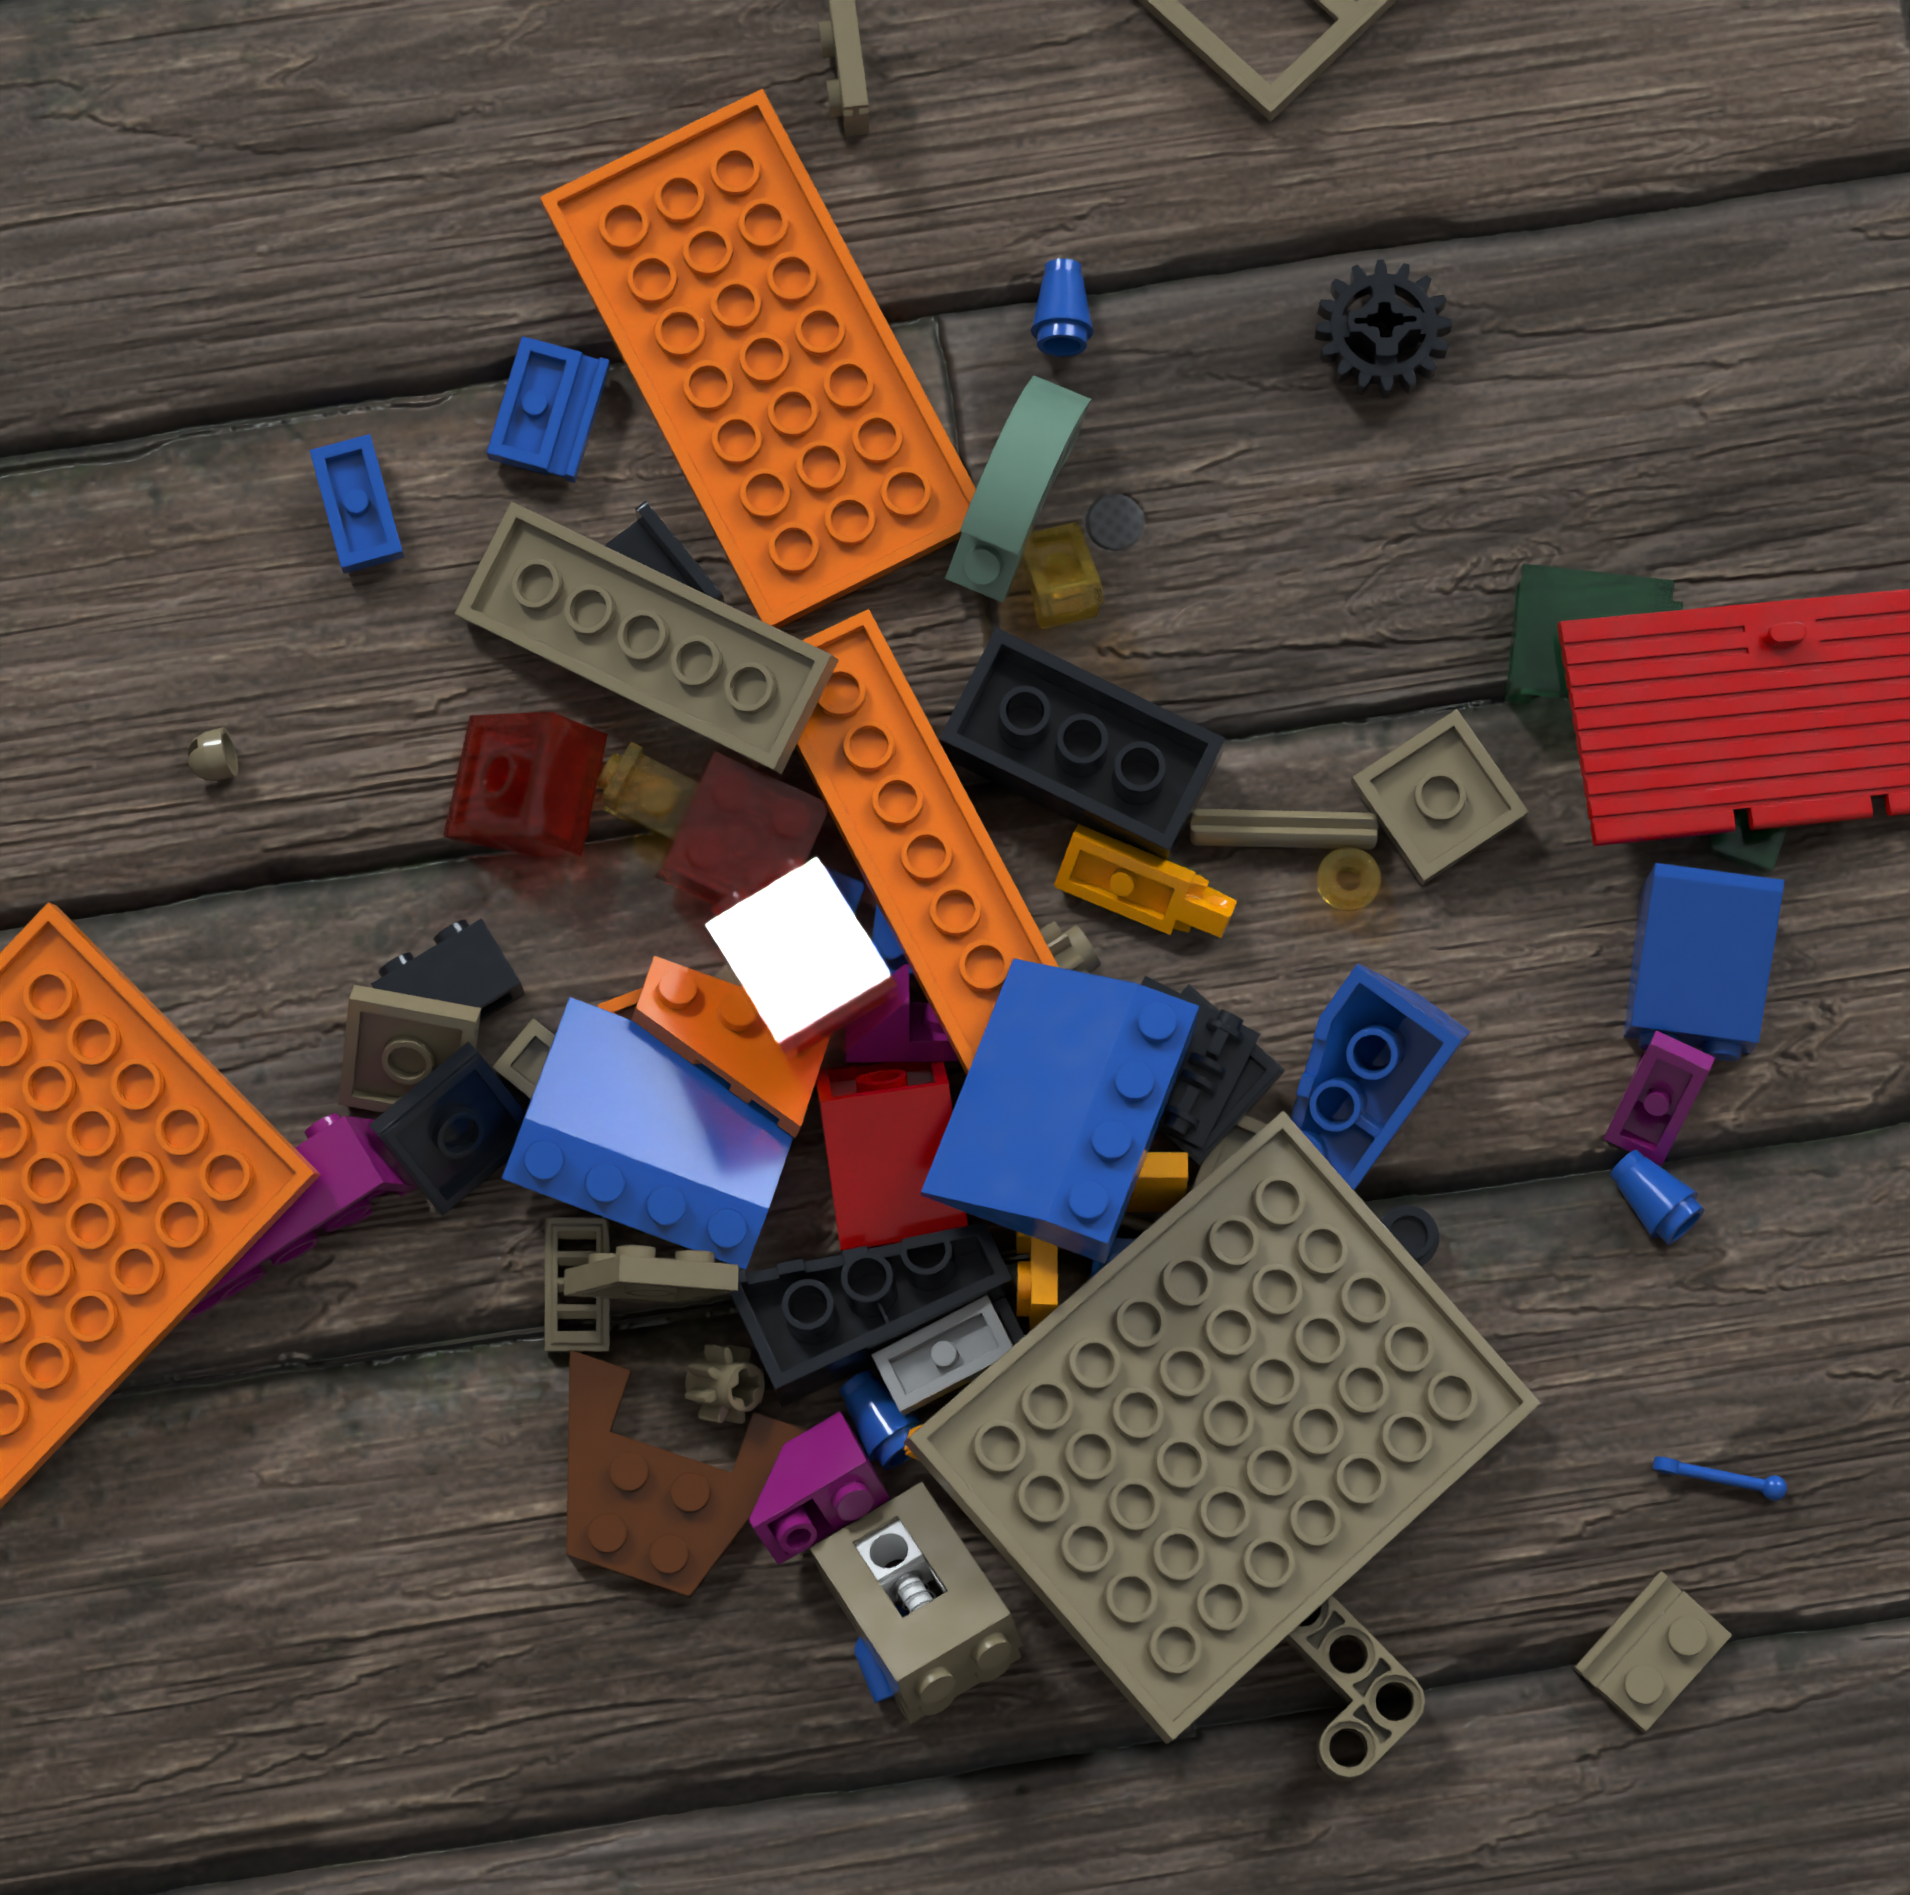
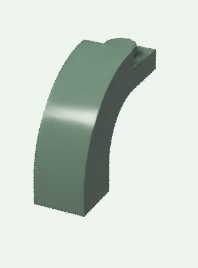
[945,376,1091,603]

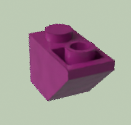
[749,1411,891,1565]

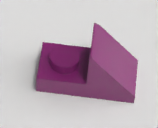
[846,964,959,1063]
[1603,1030,1715,1166]

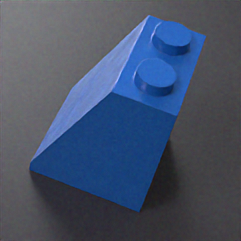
[1623,863,1784,1061]

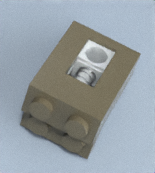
[810,1482,1022,1724]

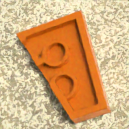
[631,956,835,1138]

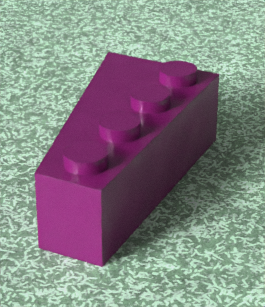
[182,1113,418,1320]

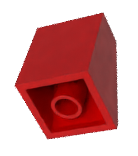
[816,1061,968,1251]

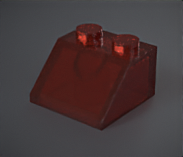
[443,712,608,857]

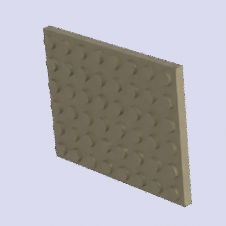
[904,1111,1541,1744]

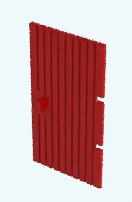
[1557,589,1910,846]

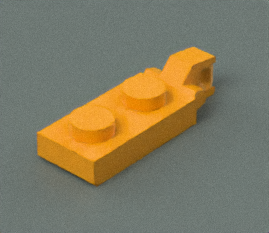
[1054,824,1237,938]

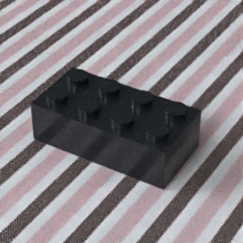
[939,627,1226,861]

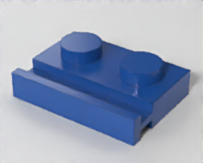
[486,336,611,483]

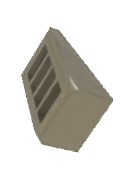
[545,1218,612,1353]

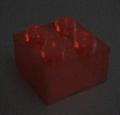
[654,751,829,929]

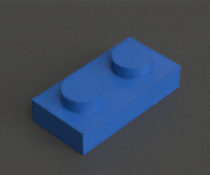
[309,434,405,574]

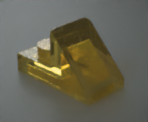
[1022,522,1105,628]

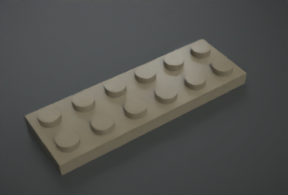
[454,501,839,774]

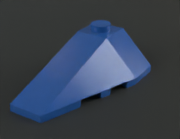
[1290,963,1471,1191]

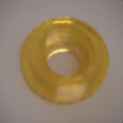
[1317,847,1381,911]

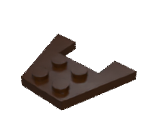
[566,1350,807,1598]

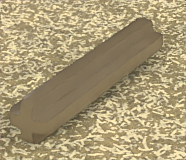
[1190,809,1378,849]

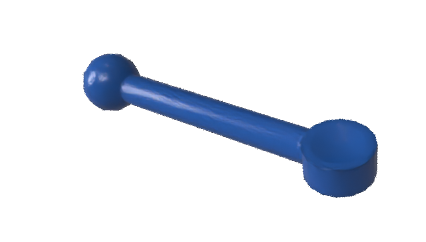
[1652,1456,1787,1501]

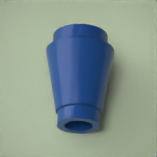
[1031,258,1093,357]
[1610,1149,1705,1245]
[839,1370,923,1470]

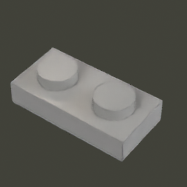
[872,1295,1014,1416]

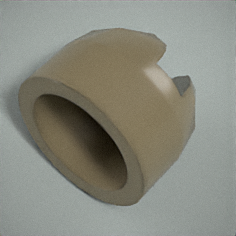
[188,727,238,781]

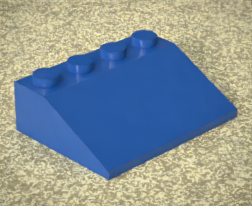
[921,958,1199,1264]
[501,997,793,1270]

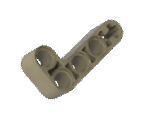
[1284,1595,1425,1781]

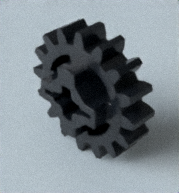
[1314,260,1452,399]

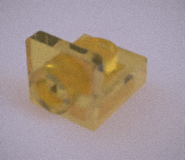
[597,742,701,843]

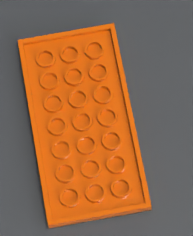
[540,88,976,629]

